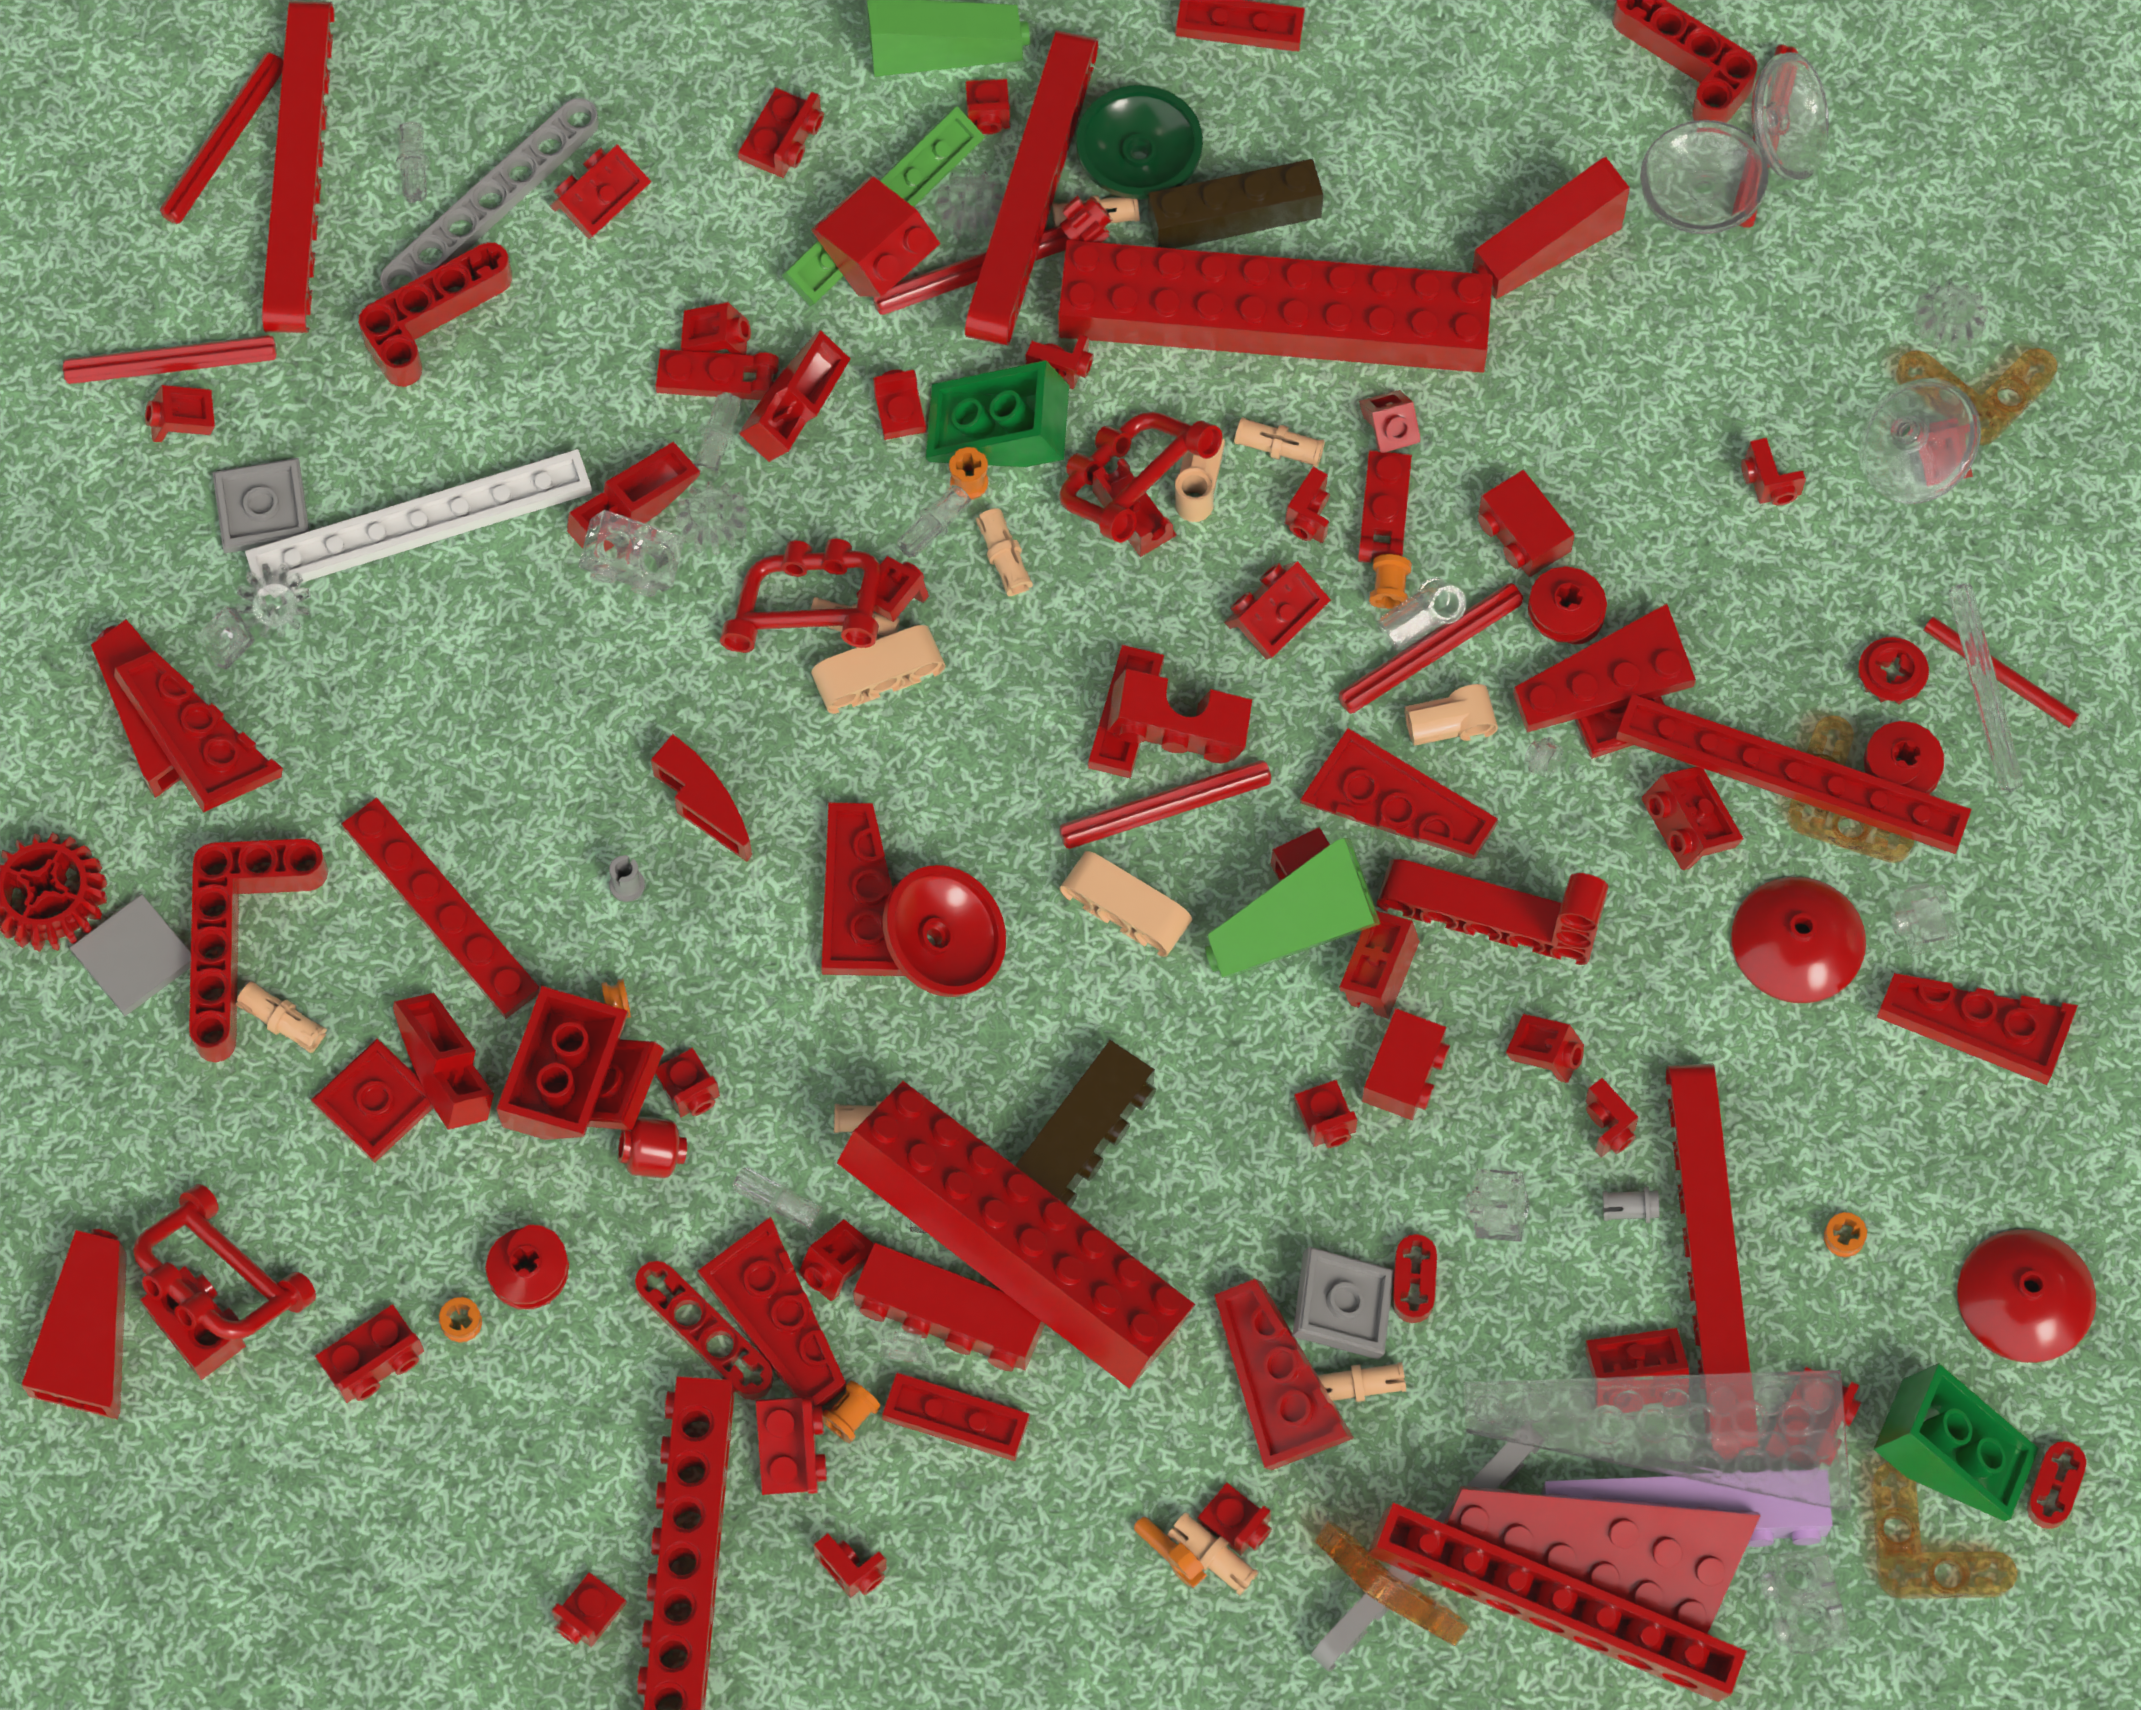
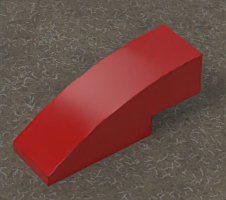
[738,330,851,462]
[567,441,700,561]
[651,734,752,862]
[393,993,494,1130]

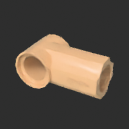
[1175,439,1225,522]
[1404,684,1498,746]

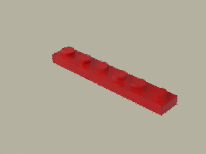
[341,797,540,1019]

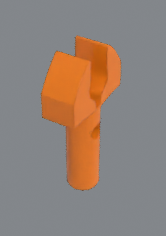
[1134,1517,1207,1588]

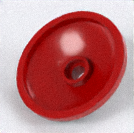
[883,865,1006,997]
[1731,877,1866,1003]
[1957,1229,2096,1363]

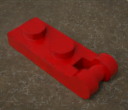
[656,349,779,400]
[1358,450,1412,563]

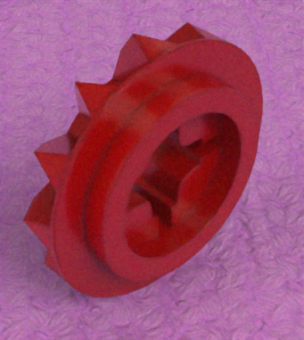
[1858,637,1929,705]

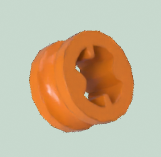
[601,979,631,1018]
[1824,1212,1867,1257]
[439,1297,482,1342]

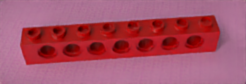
[637,1376,735,1710]
[1367,1502,1747,1702]

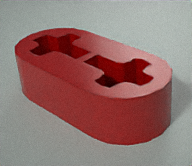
[1392,1234,1437,1323]
[2027,1441,2087,1529]

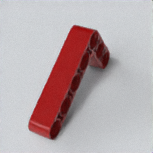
[189,839,329,1063]
[1376,859,1609,965]

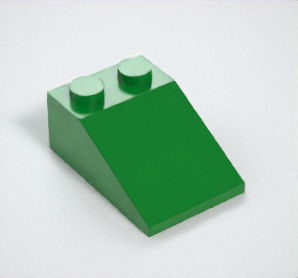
[926,360,1069,467]
[1873,1363,2039,1522]

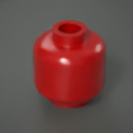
[618,1117,687,1179]

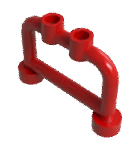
[1059,412,1223,543]
[720,538,881,653]
[133,1184,316,1340]

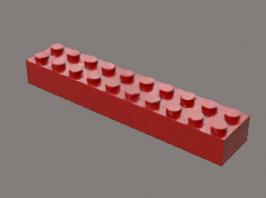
[1059,240,1493,373]

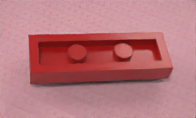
[1176,0,1305,52]
[1088,645,1164,779]
[882,1373,1030,1462]

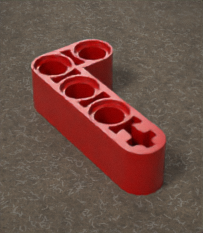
[1613,0,1757,130]
[358,242,512,387]

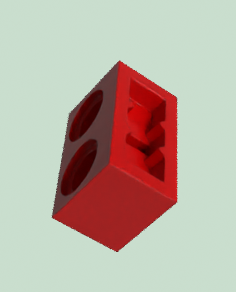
[140,1266,246,1380]

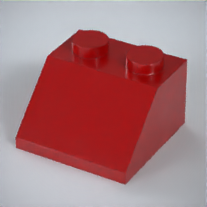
[811,176,941,297]

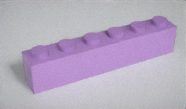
[1541,1470,1833,1547]

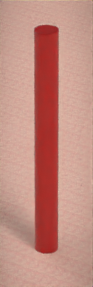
[1923,616,2080,729]

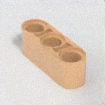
[811,625,946,714]
[1059,851,1192,957]

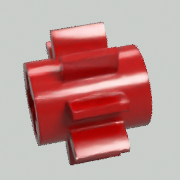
[1060,196,1112,243]

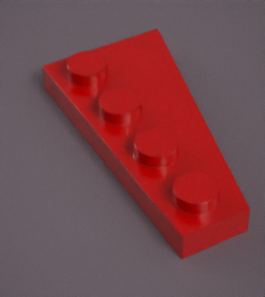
[114,650,283,813]
[1300,728,1498,859]
[821,802,905,976]
[1877,973,2078,1085]
[1214,1279,1354,1471]

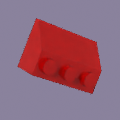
[497,986,629,1140]

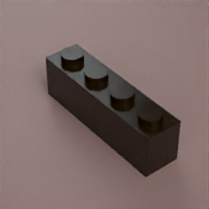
[1148,158,1324,249]
[1015,1040,1157,1208]

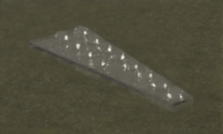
[1464,1370,1852,1511]

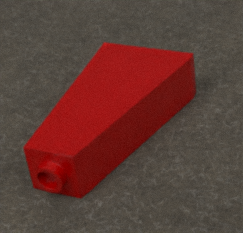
[1471,156,1630,299]
[91,619,181,798]
[21,1229,127,1420]

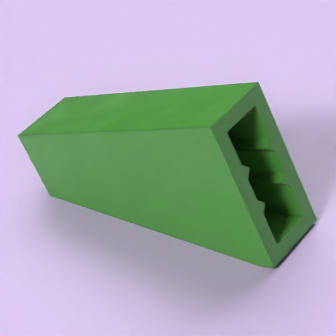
[867,0,1030,77]
[1205,838,1380,978]

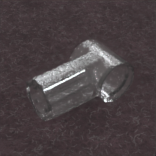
[1376,578,1466,653]

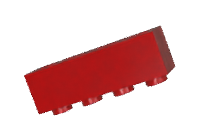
[853,1243,1045,1372]

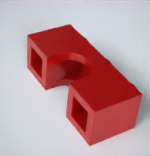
[1107,668,1253,764]

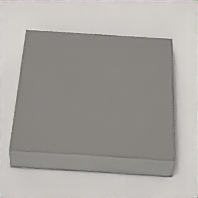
[213,458,310,554]
[70,894,191,1017]
[1292,1247,1394,1360]

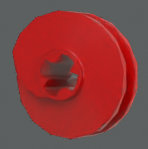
[1528,566,1607,645]
[1863,721,1944,795]
[485,1224,569,1309]

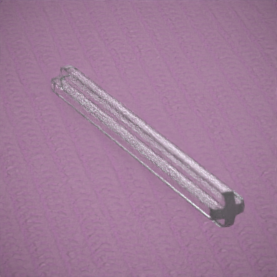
[1949,583,2023,793]

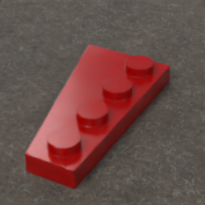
[1513,603,1696,732]
[697,1216,846,1407]

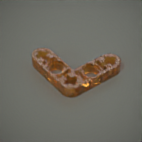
[1896,348,2058,446]
[1787,715,1915,863]
[1871,1462,2018,1599]
[1314,1521,1470,1646]

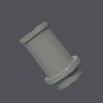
[609,855,645,902]
[1603,1186,1659,1223]

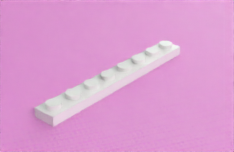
[245,449,592,596]

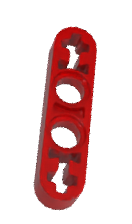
[635,1261,774,1400]

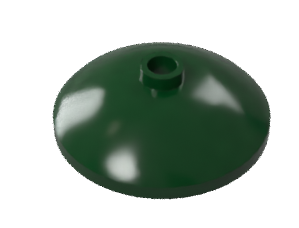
[1076,85,1203,199]

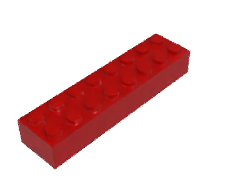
[837,1081,1196,1389]

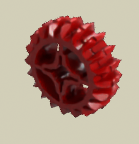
[0,832,108,952]

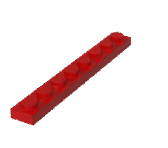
[1616,694,1972,854]

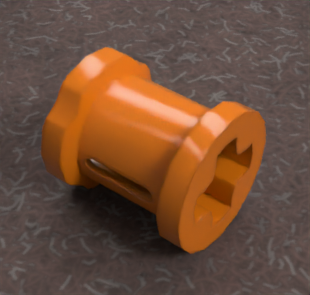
[949,447,989,500]
[1369,554,1412,610]
[823,1381,881,1443]

